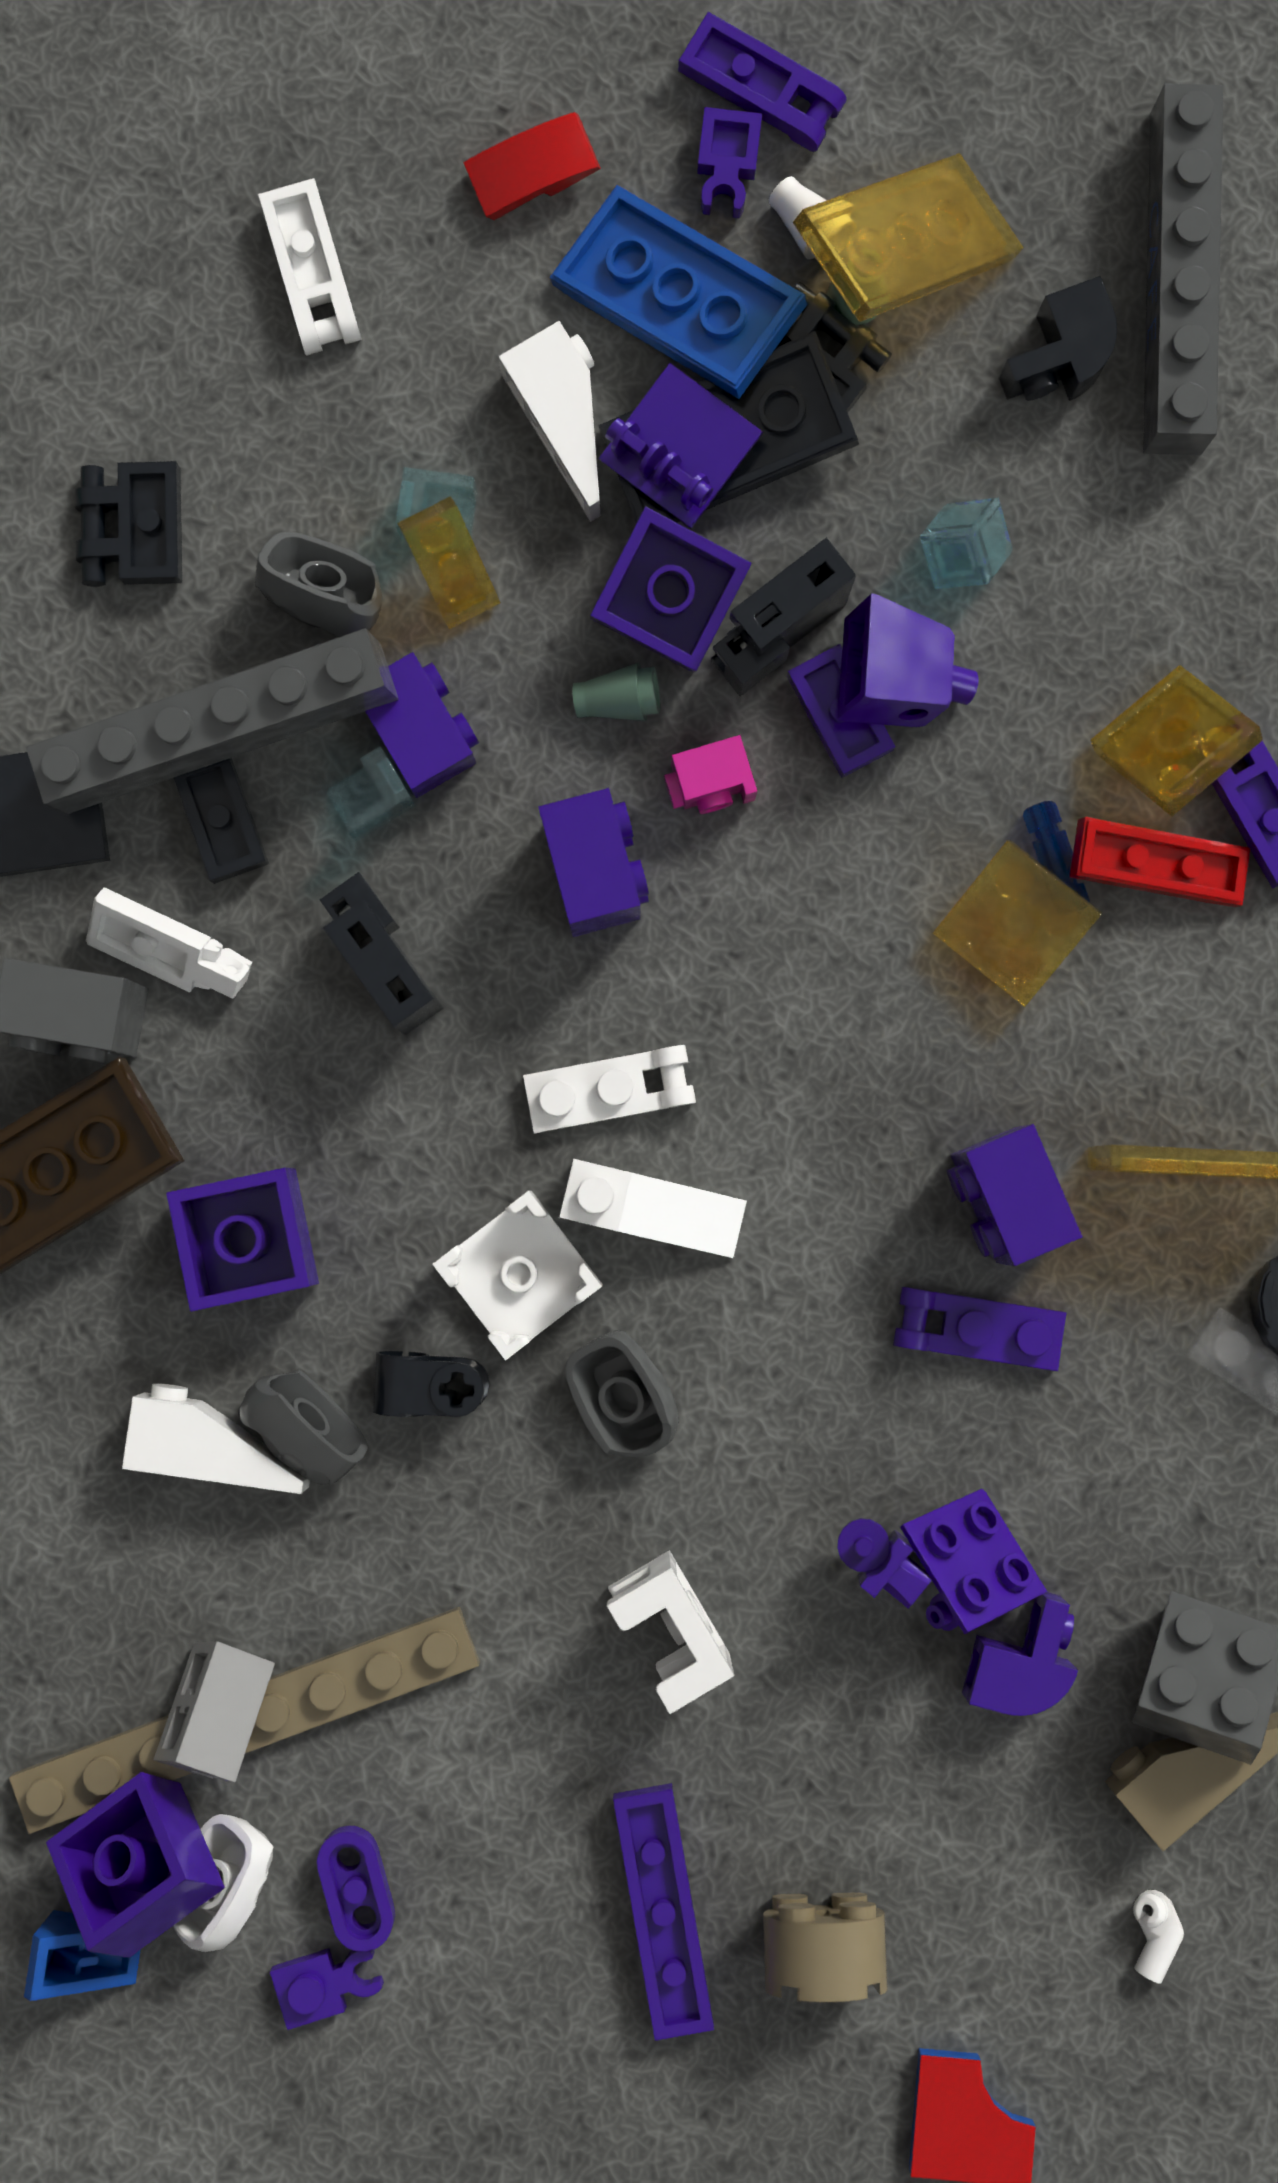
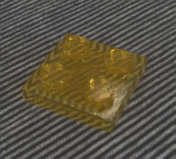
[1090,665,1263,817]
[933,839,1103,1007]

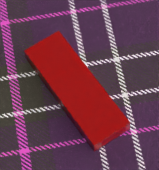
[1070,817,1251,907]

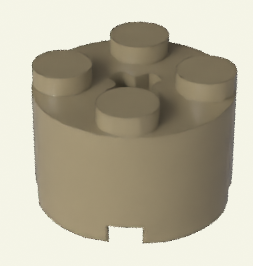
[763,1892,888,2002]

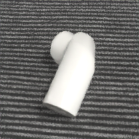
[1133,1890,1184,1984]

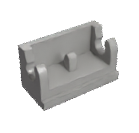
[153,1641,275,1783]

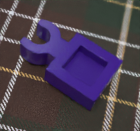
[697,107,762,219]
[270,1948,384,2030]

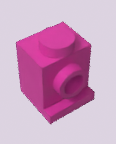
[664,735,757,814]

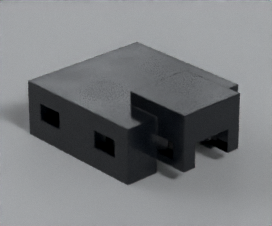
[711,537,856,697]
[320,872,443,1035]

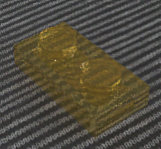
[397,496,501,629]

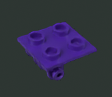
[598,363,763,529]
[900,1489,1047,1635]

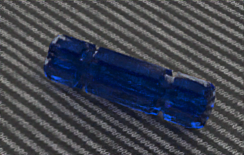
[1023,801,1090,916]

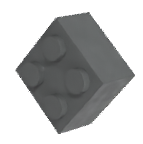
[0,958,149,1064]
[1131,1591,1278,1765]

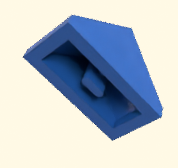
[24,1910,141,2001]

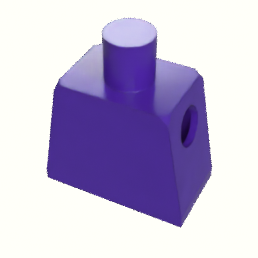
[838,593,979,728]

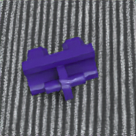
[837,1518,931,1609]

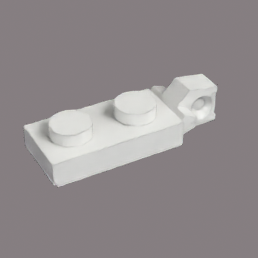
[86,887,252,999]

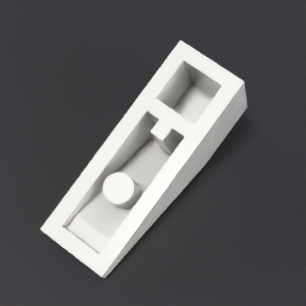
[499,321,600,522]
[560,1159,747,1258]
[122,1384,310,1494]

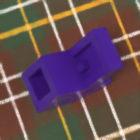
[962,1592,1078,1716]

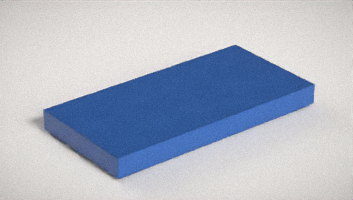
[550,185,807,399]

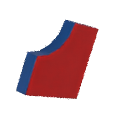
[909,2048,1036,2183]

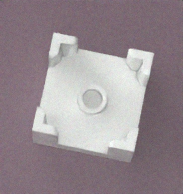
[433,1191,603,1361]
[607,1550,734,1714]

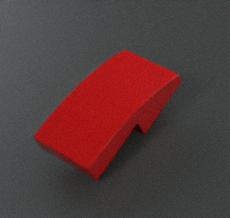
[463,112,601,220]

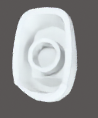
[174,1814,274,1952]

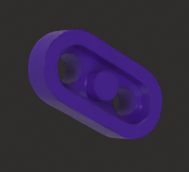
[317,1826,395,1952]

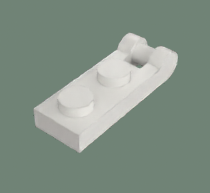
[258,178,362,356]
[523,1045,696,1134]

